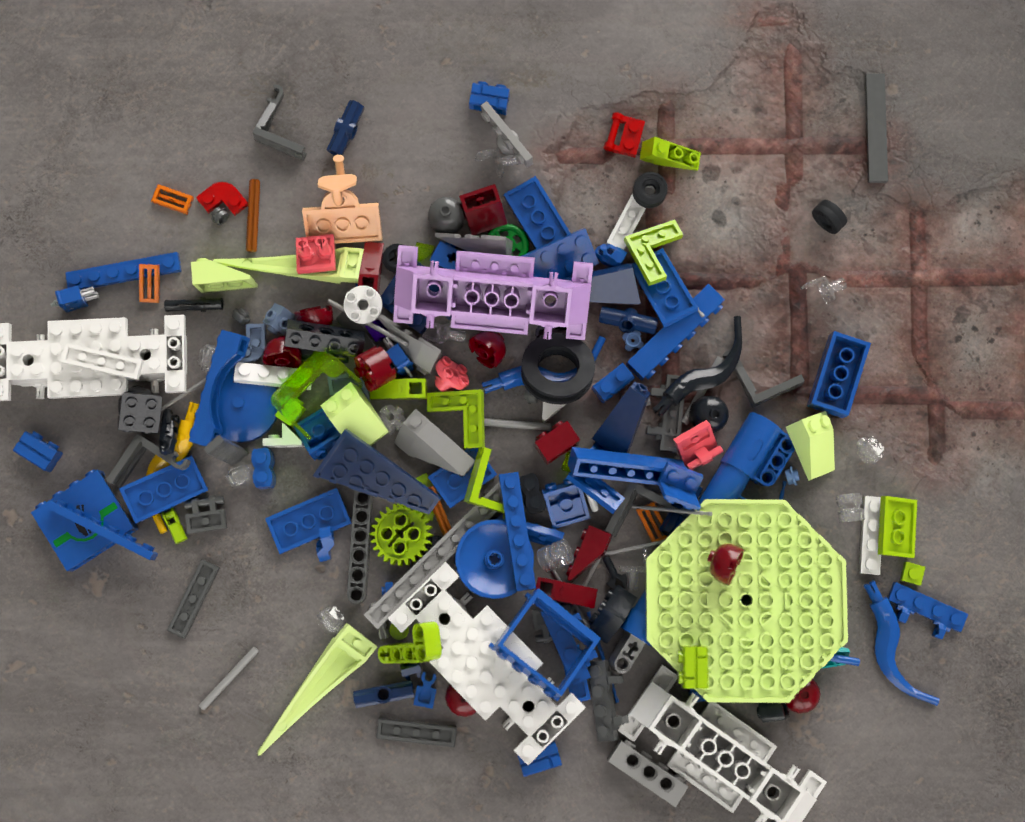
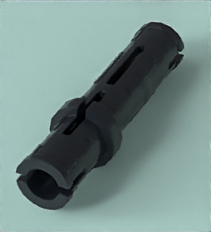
[164,297,224,312]

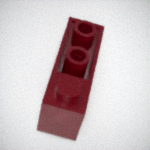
[358,242,384,294]
[566,525,612,582]
[535,577,598,608]

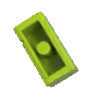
[677,646,708,689]

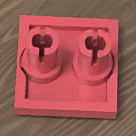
[296,234,336,274]

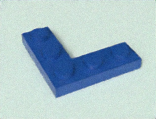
[566,442,625,514]

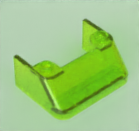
[271,351,363,441]

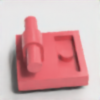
[673,420,724,470]

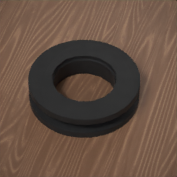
[521,333,595,405]

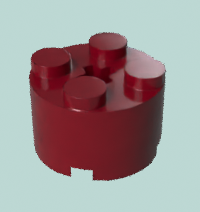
[354,346,396,392]

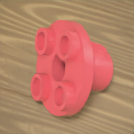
[435,356,469,392]

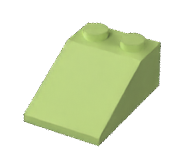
[191,258,258,293]
[320,382,389,446]
[786,411,835,481]

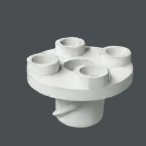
[344,286,382,324]

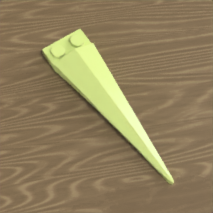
[213,247,364,284]
[257,623,377,756]

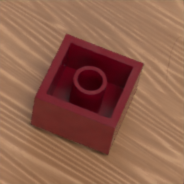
[534,421,580,465]

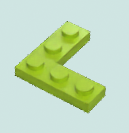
[624,220,683,286]
[427,389,485,449]

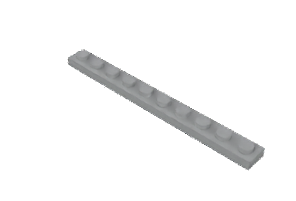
[363,482,503,629]

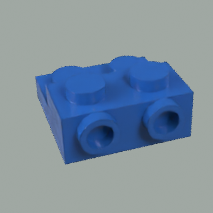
[293,408,341,461]
[541,479,590,529]

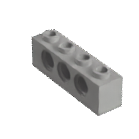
[607,739,688,807]

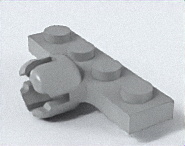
[481,101,533,168]

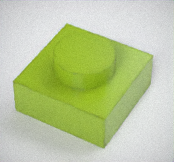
[900,562,925,586]

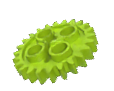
[370,504,433,567]

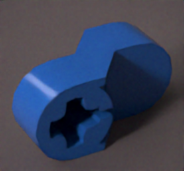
[316,526,334,562]

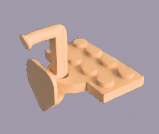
[302,155,383,244]

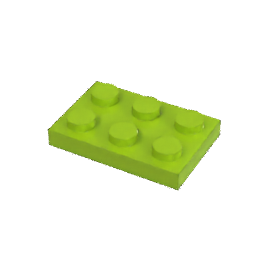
[878,496,917,558]

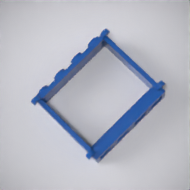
[488,588,601,701]

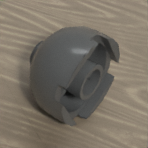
[428,197,465,234]

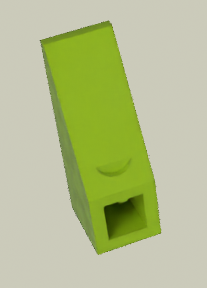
[640,137,701,171]
[370,378,427,399]

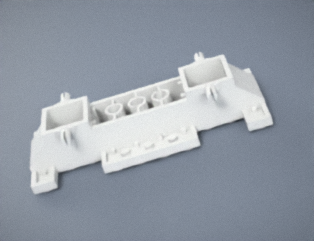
[0,315,187,401]
[388,562,586,765]
[617,665,827,822]

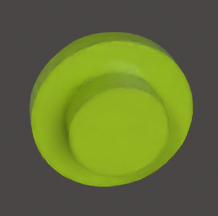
[389,623,409,640]

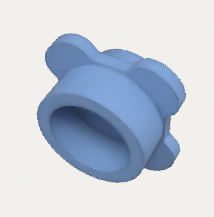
[622,330,643,351]
[785,466,800,485]

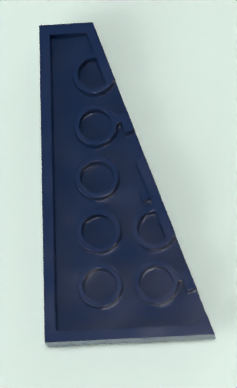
[313,428,442,514]

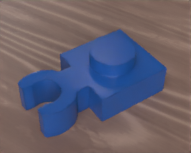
[413,672,437,709]

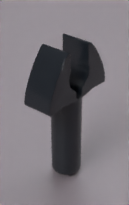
[602,556,627,590]

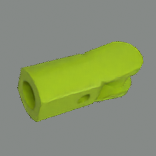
[161,508,188,544]

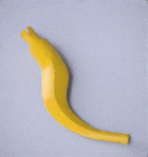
[146,402,199,534]

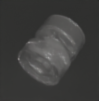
[836,493,865,523]
[537,539,574,572]

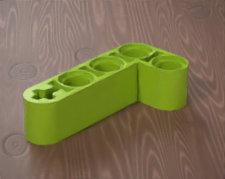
[378,621,442,664]

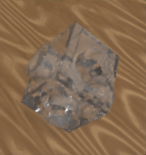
[378,404,406,436]

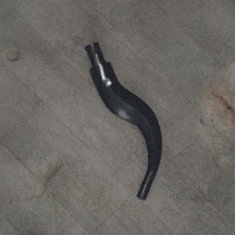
[653,316,742,417]

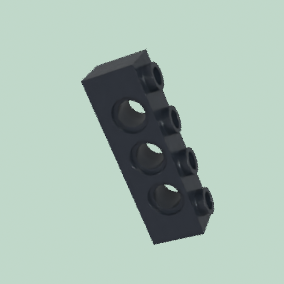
[284,319,365,357]

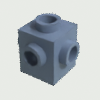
[262,303,296,336]

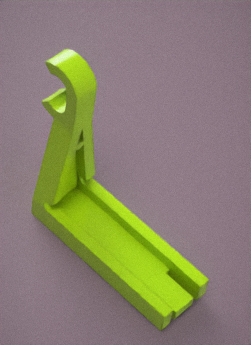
[464,447,505,519]

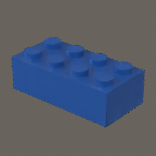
[807,331,871,418]

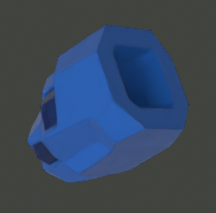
[595,244,628,268]

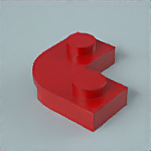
[196,182,248,216]

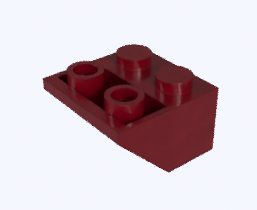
[459,184,507,236]

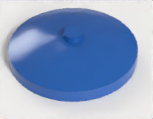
[219,367,280,443]
[455,520,534,599]

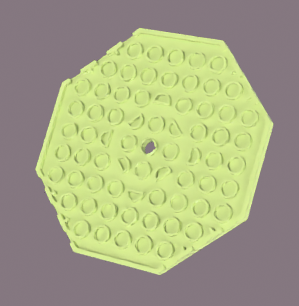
[646,499,848,703]

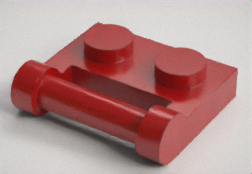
[603,112,645,158]

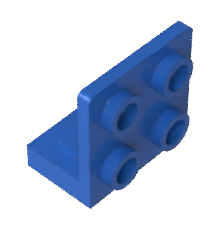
[657,461,704,511]

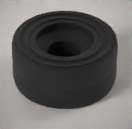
[633,172,668,208]
[812,200,847,234]

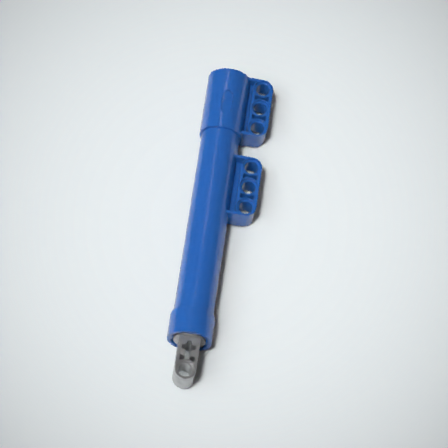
[609,412,795,673]

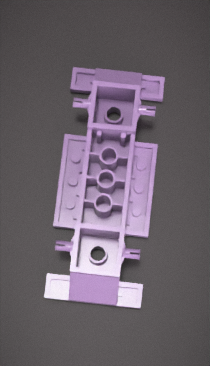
[393,245,593,340]

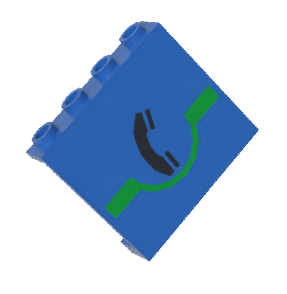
[31,469,139,572]

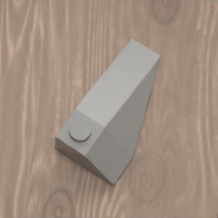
[435,233,513,255]
[378,314,443,376]
[394,409,475,477]

